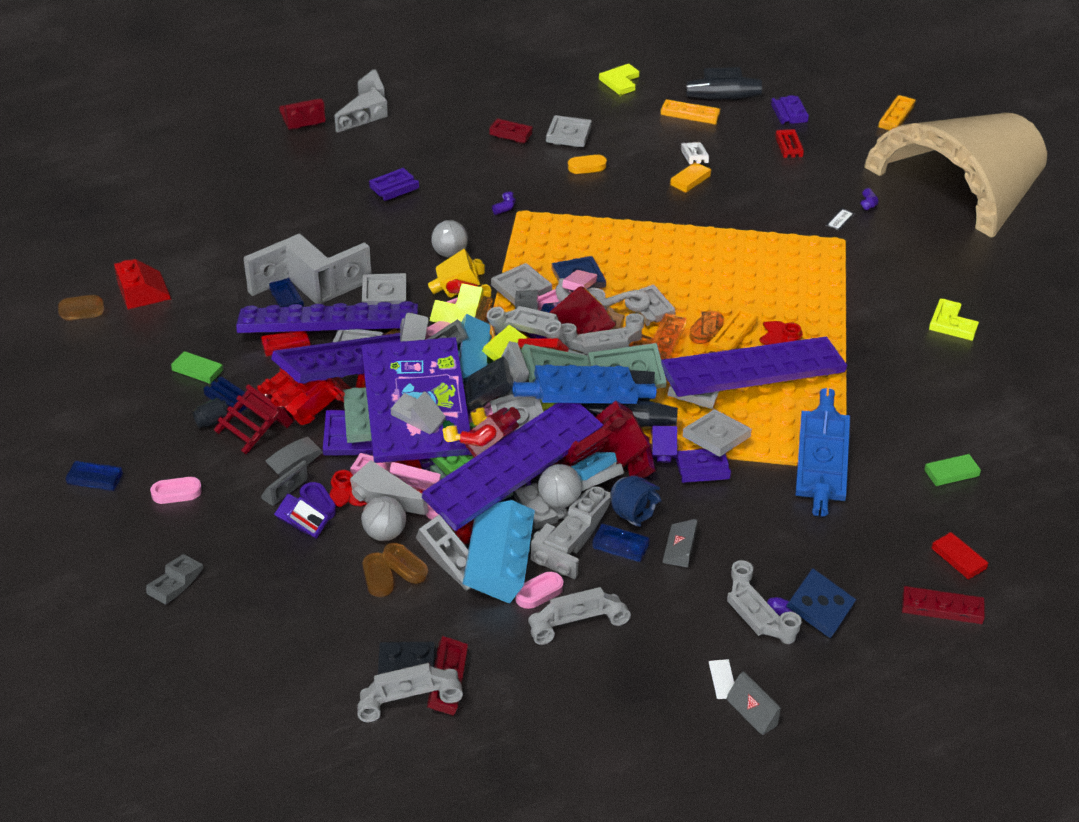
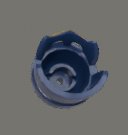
[610,475,661,527]

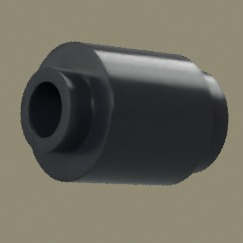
[192,398,229,428]

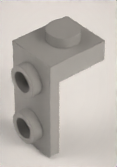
[531,523,579,579]

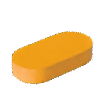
[568,155,607,174]

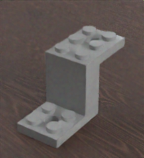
[243,233,371,304]

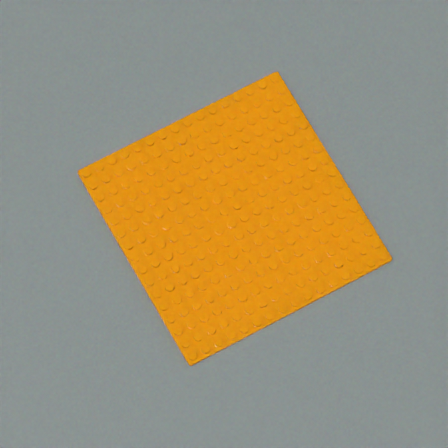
[489,210,846,466]

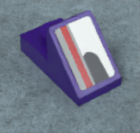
[274,494,330,539]

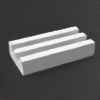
[681,142,709,164]

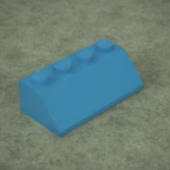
[458,314,492,385]
[462,500,535,604]

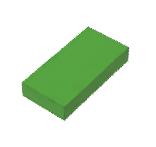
[171,351,223,384]
[924,454,981,486]

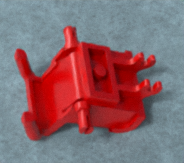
[257,347,365,425]

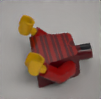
[443,407,521,457]

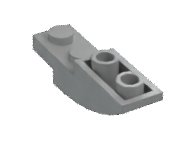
[544,486,611,554]

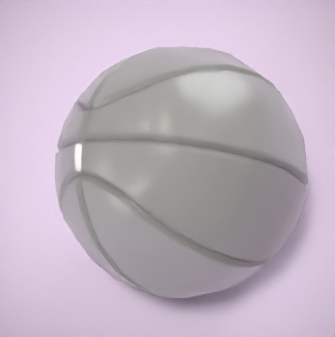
[431,220,468,258]
[538,464,582,508]
[361,496,406,541]

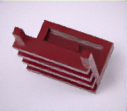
[214,384,293,454]
[553,420,612,467]

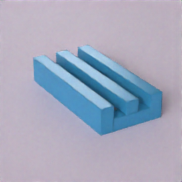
[571,452,617,480]

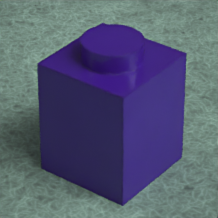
[651,426,677,463]

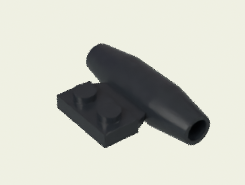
[687,67,762,100]
[581,370,678,429]

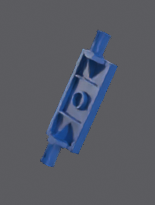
[512,365,657,404]
[795,388,850,517]

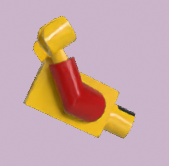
[428,248,491,302]

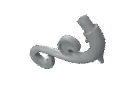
[556,278,650,312]

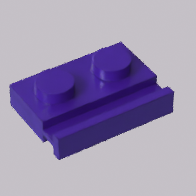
[771,95,809,124]
[369,168,419,201]
[676,449,731,483]

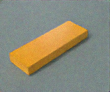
[878,95,916,130]
[661,99,720,124]
[708,308,758,352]

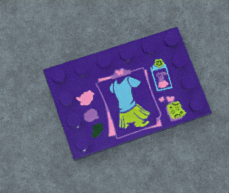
[362,337,472,463]

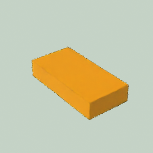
[670,162,711,192]

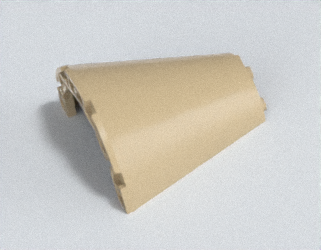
[865,113,1047,237]

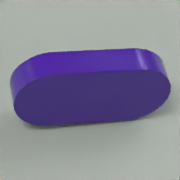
[300,482,336,520]

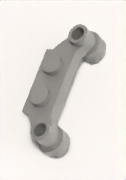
[487,306,565,343]
[562,313,644,355]
[727,560,801,644]
[528,587,631,645]
[357,663,463,722]

